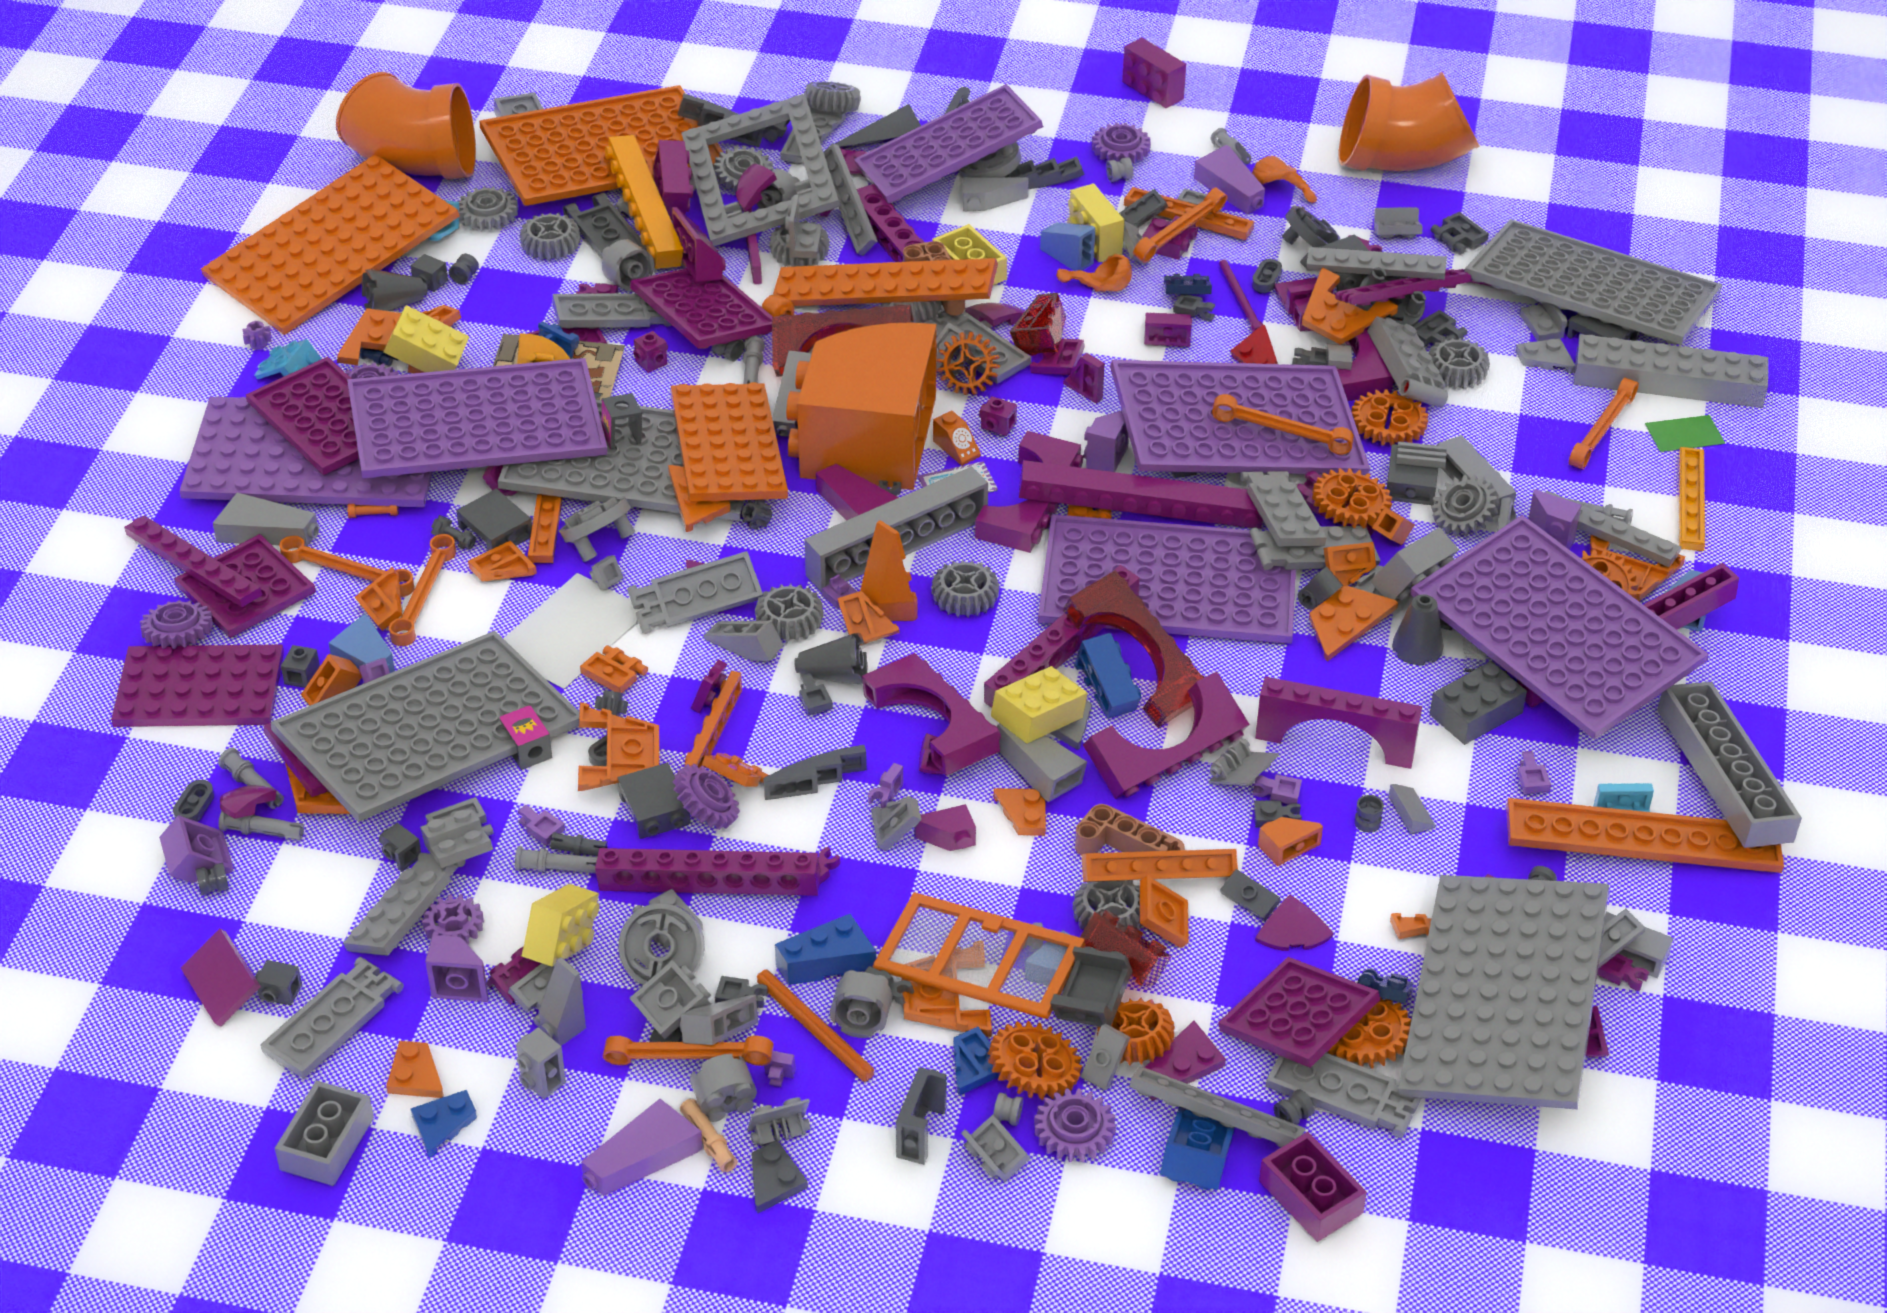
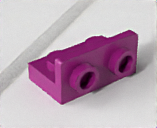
[487,947,542,1005]

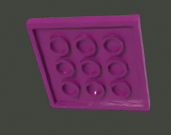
[174,534,316,638]
[1218,957,1380,1068]

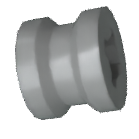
[993,1093,1023,1126]

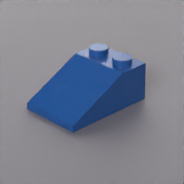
[1159,1106,1235,1190]

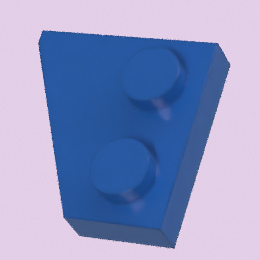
[953,1027,1000,1096]
[410,1089,477,1158]

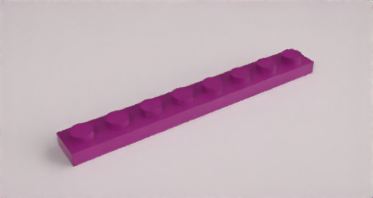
[124,515,262,607]

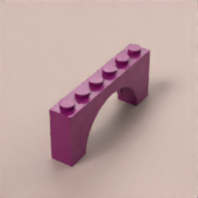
[1292,293,1395,401]
[975,431,1084,553]
[862,653,1001,776]
[1083,671,1250,799]
[1255,676,1423,769]

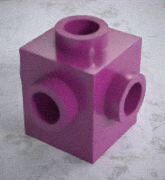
[633,331,668,373]
[979,396,1017,436]

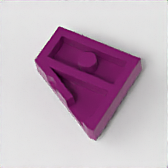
[1030,339,1085,375]
[1063,353,1105,404]

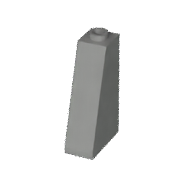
[772,351,812,437]
[213,492,320,547]
[997,723,1087,802]

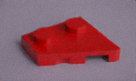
[1230,324,1278,364]

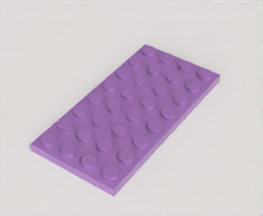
[854,84,1044,204]

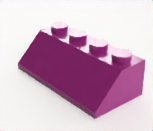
[672,207,726,282]

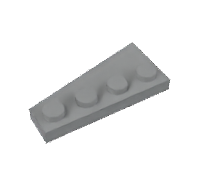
[780,107,846,163]

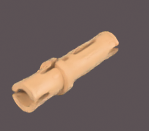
[679,1099,738,1172]

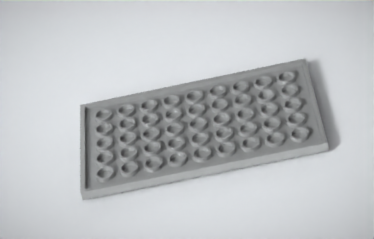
[1464,219,1723,345]
[498,400,745,521]
[271,631,579,822]
[1398,875,1609,1110]

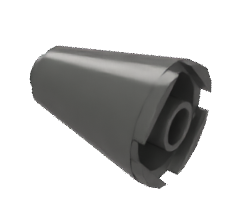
[362,269,427,311]
[1392,594,1444,666]
[794,633,868,685]

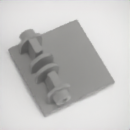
[1209,738,1279,787]
[747,1097,811,1147]

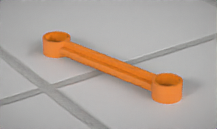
[1133,187,1228,263]
[1569,378,1639,470]
[1212,394,1354,455]
[389,534,456,646]
[279,536,415,597]
[603,1036,774,1066]

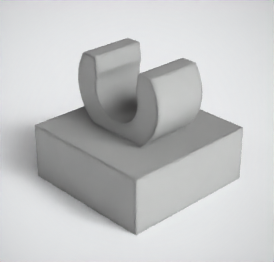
[589,555,624,589]

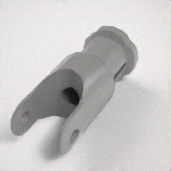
[1210,127,1252,164]

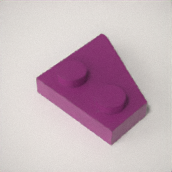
[690,659,727,713]

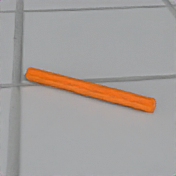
[756,969,874,1082]

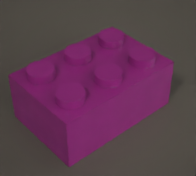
[1122,37,1186,109]
[653,140,693,220]
[1259,1132,1367,1242]

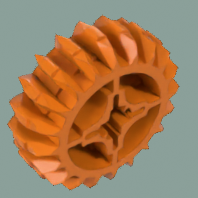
[937,332,1000,395]
[1097,997,1175,1066]

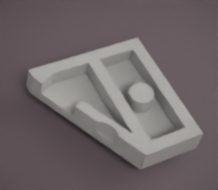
[1515,338,1576,373]

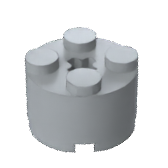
[756,168,800,210]
[602,239,654,292]
[830,970,892,1038]
[690,1054,757,1122]

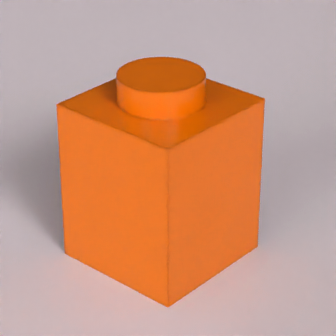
[1372,507,1415,545]

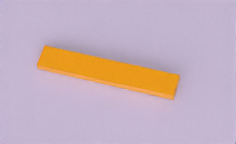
[1679,447,1705,551]

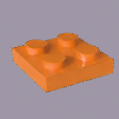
[1140,876,1189,948]

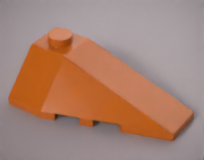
[860,520,918,621]

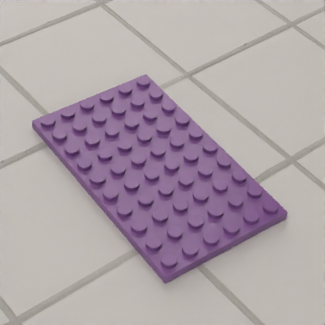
[347,358,607,478]
[1110,360,1370,475]
[179,396,433,507]
[1038,514,1296,644]
[1411,515,1709,740]

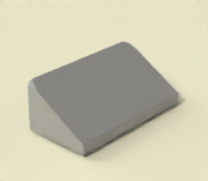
[1388,784,1436,834]

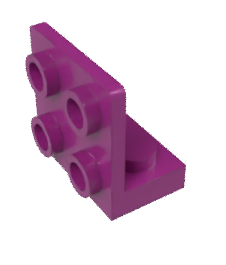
[1274,277,1334,315]
[1144,312,1192,347]

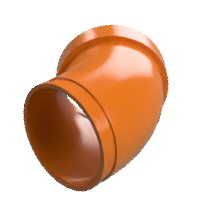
[1338,71,1480,171]
[336,72,476,180]

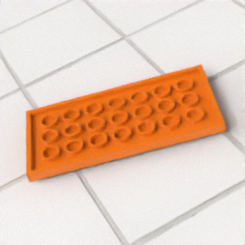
[670,382,788,502]

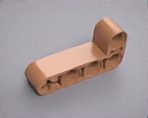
[903,241,965,316]
[1075,804,1185,855]

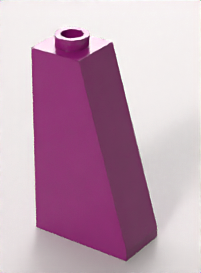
[816,464,899,521]

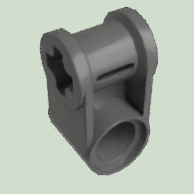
[1298,566,1343,610]

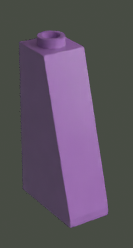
[1194,145,1265,215]
[581,1098,703,1196]

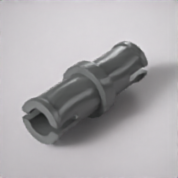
[550,832,608,856]

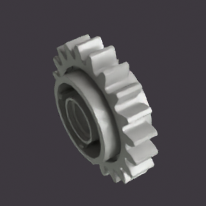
[714,145,774,193]
[457,186,518,231]
[1431,474,1500,537]

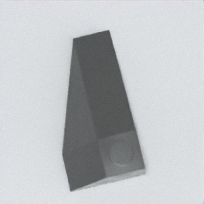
[835,104,921,149]

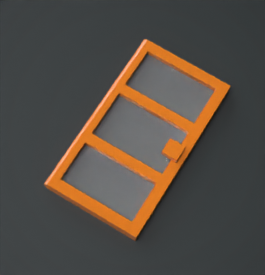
[873,892,1085,1020]

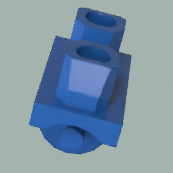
[538,321,579,359]

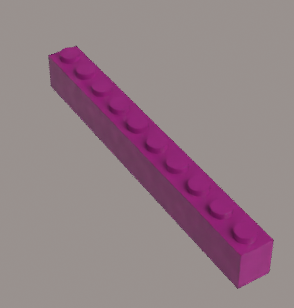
[1019,460,1263,529]
[1517,562,1739,708]

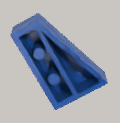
[1074,633,1141,719]
[775,914,876,985]

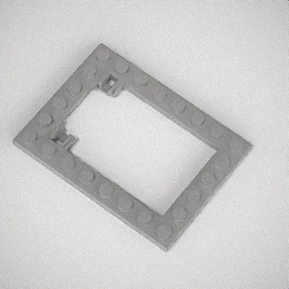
[681,94,840,246]

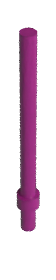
[1219,259,1263,333]

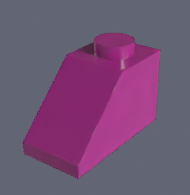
[914,804,976,851]

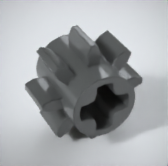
[742,499,772,530]
[594,690,628,716]

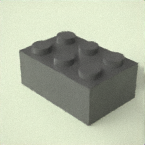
[1429,661,1527,745]

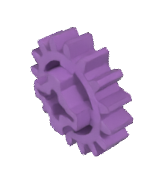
[422,894,484,945]

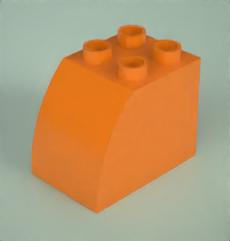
[786,323,937,490]

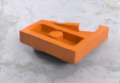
[1323,542,1376,595]
[837,591,900,645]

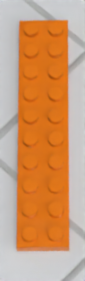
[773,258,998,306]
[1506,798,1784,873]

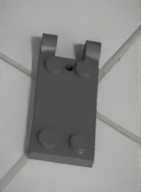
[563,193,647,259]

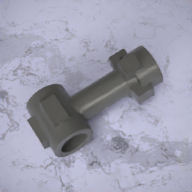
[431,515,476,550]

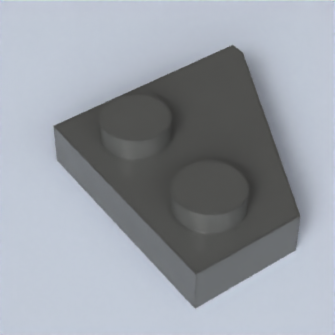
[752,1140,808,1213]

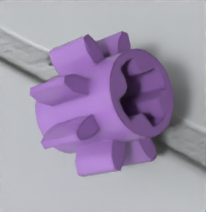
[242,321,272,350]

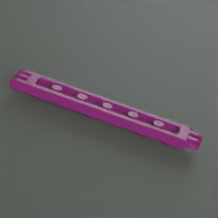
[1335,269,1473,305]

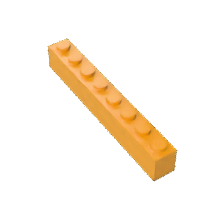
[605,135,683,269]

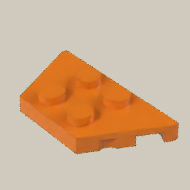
[668,465,730,532]
[1309,585,1398,662]

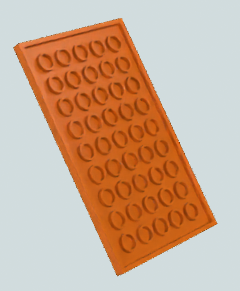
[479,85,724,206]
[201,155,460,335]

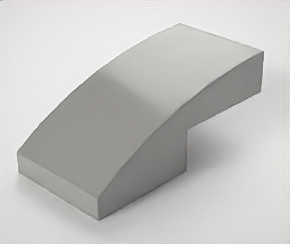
[1326,343,1352,370]

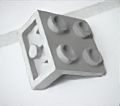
[785,195,822,259]

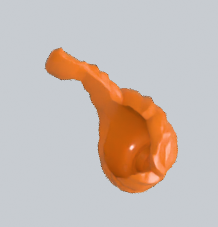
[1252,156,1317,203]
[1056,254,1132,292]

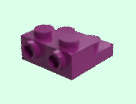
[1142,216,1198,260]

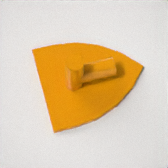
[517,333,570,364]

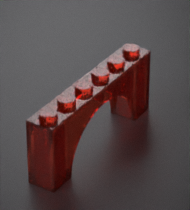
[772,304,913,377]
[1063,570,1205,729]

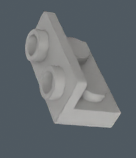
[1520,302,1568,341]

